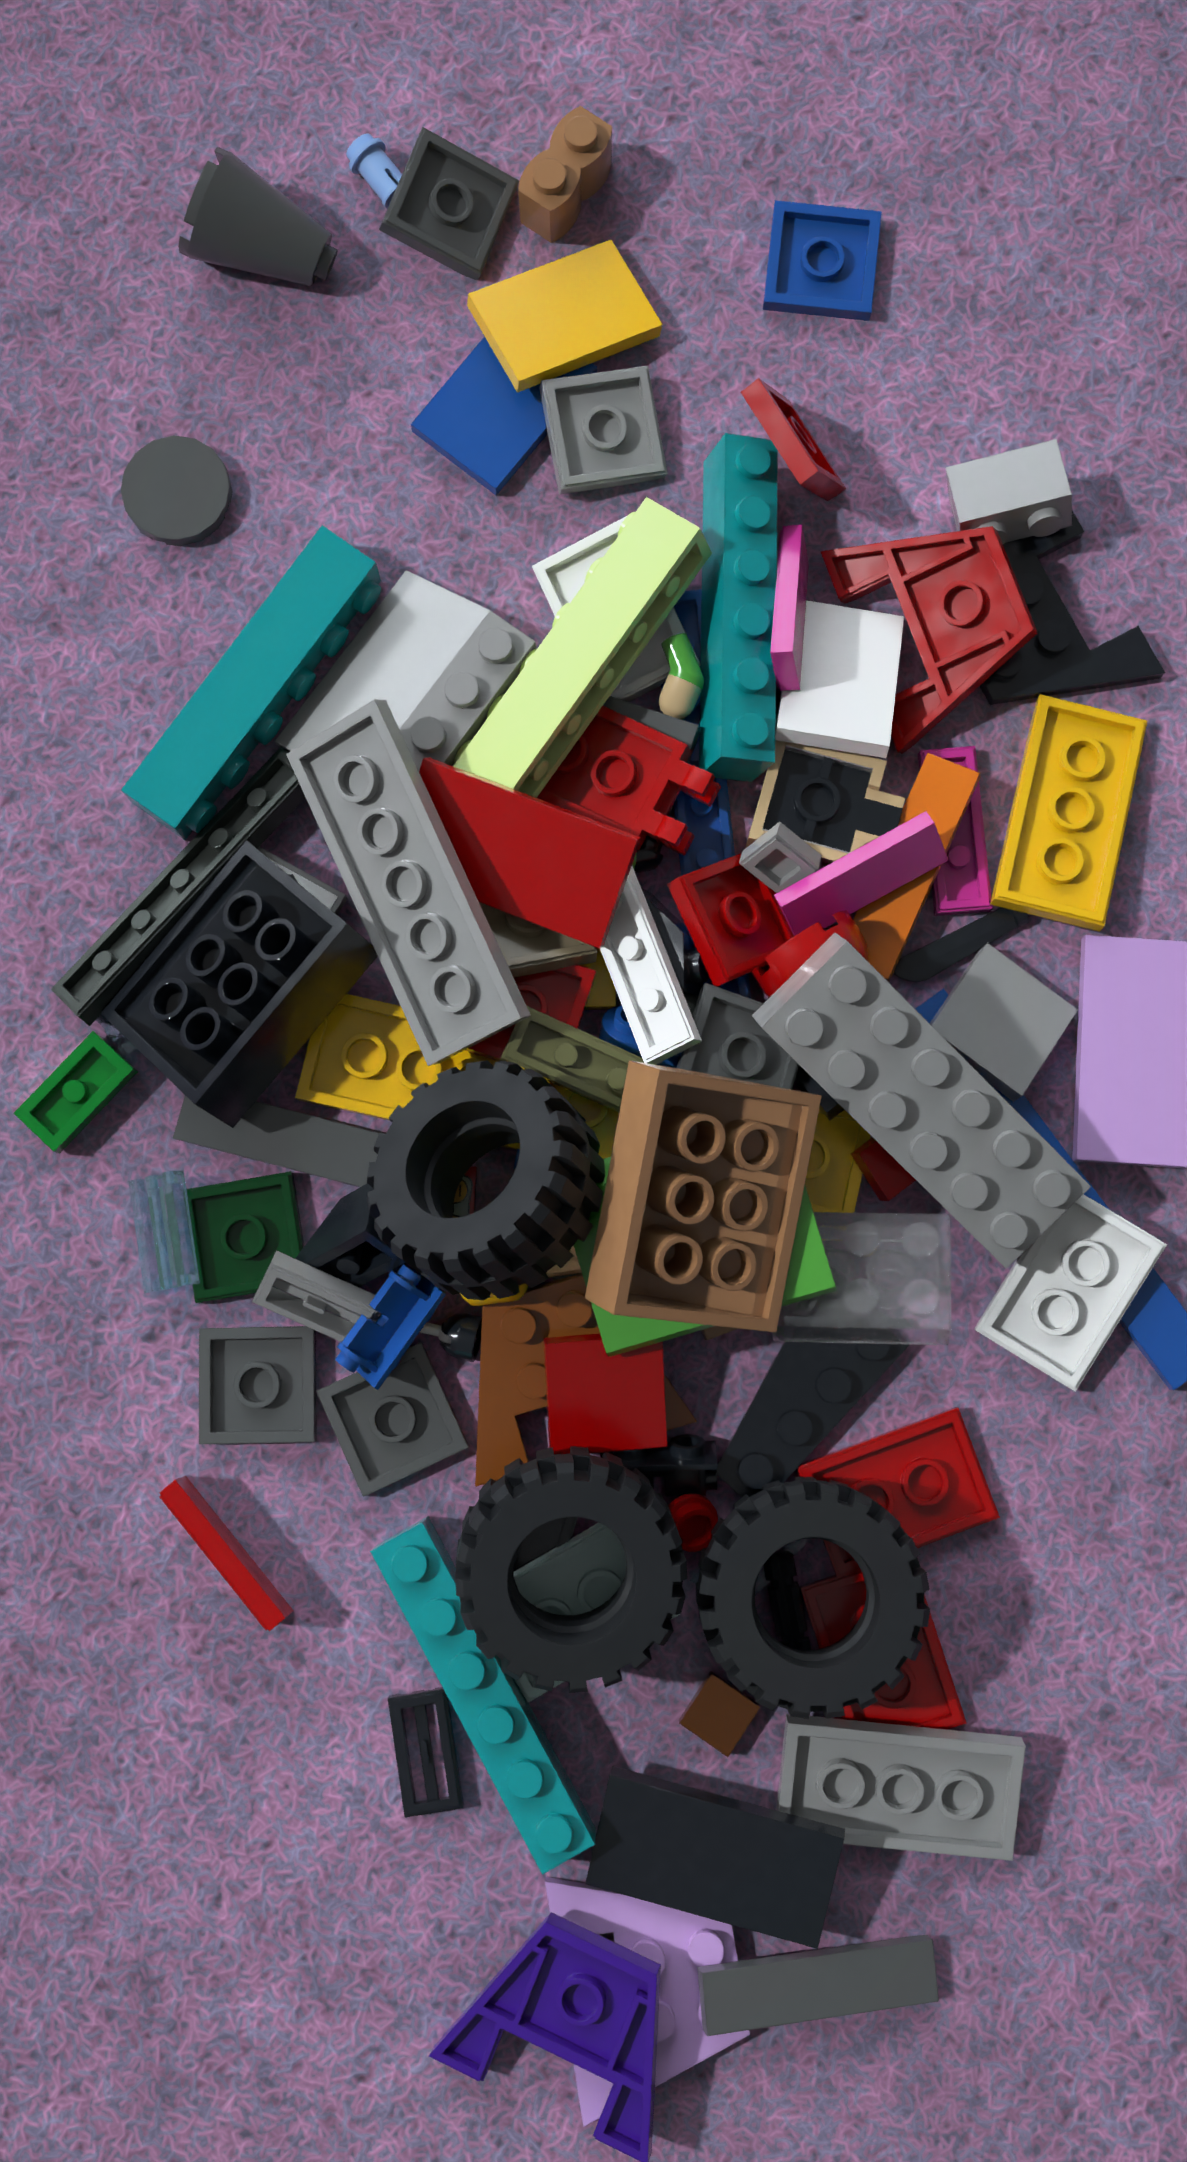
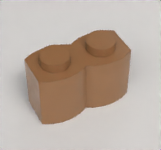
[518,106,612,243]

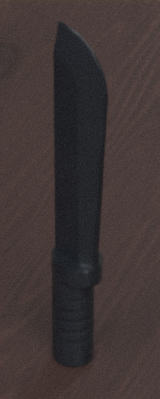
[894,907,1031,982]

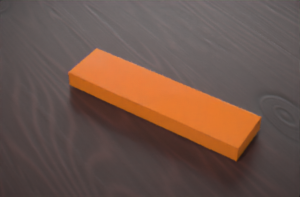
[853,753,981,982]

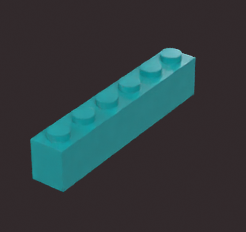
[699,433,778,782]
[121,525,381,840]
[370,1516,596,1875]

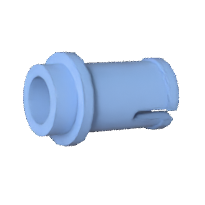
[346,133,402,209]

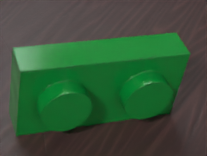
[13,1031,138,1154]

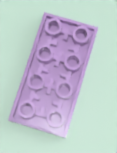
[1072,935,1187,1169]

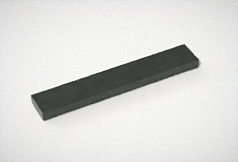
[51,747,306,1026]

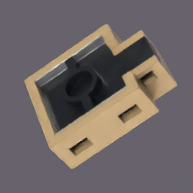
[745,740,905,868]

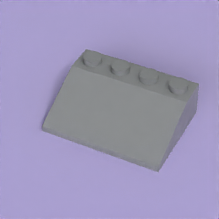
[275,570,536,771]

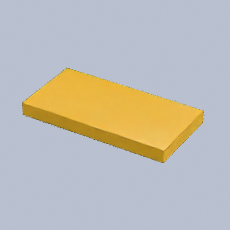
[990,694,1148,932]

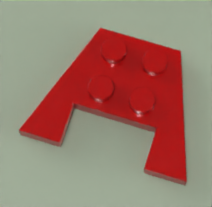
[820,526,1038,754]

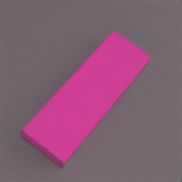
[770,524,809,691]
[918,746,993,916]
[774,811,948,936]

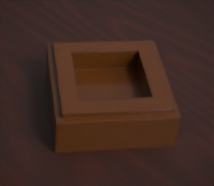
[679,1671,760,1757]

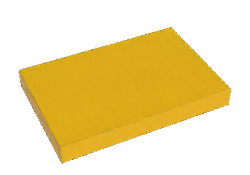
[467,240,663,393]

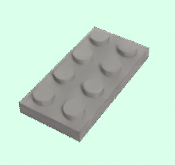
[776,1714,1026,1861]

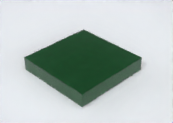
[179,1171,304,1303]

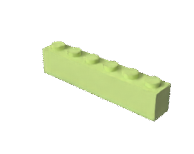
[453,497,712,798]

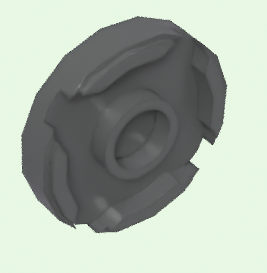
[121,435,233,546]

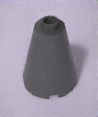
[178,147,338,286]

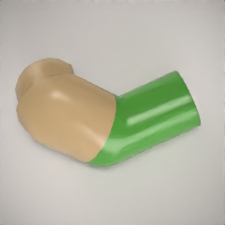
[659,633,704,720]

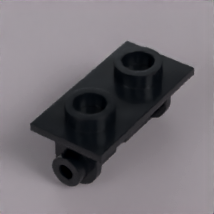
[600,1434,718,1496]

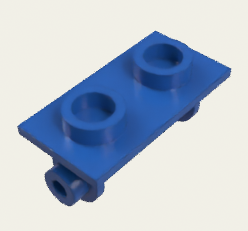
[335,1264,446,1390]

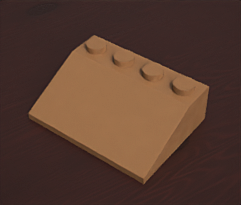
[585,1060,822,1332]

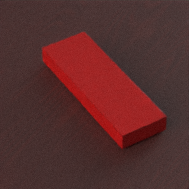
[159,1476,294,1632]

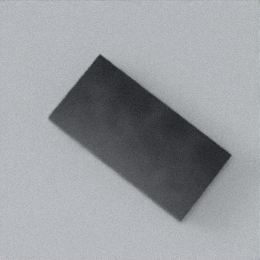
[585,1766,845,1949]

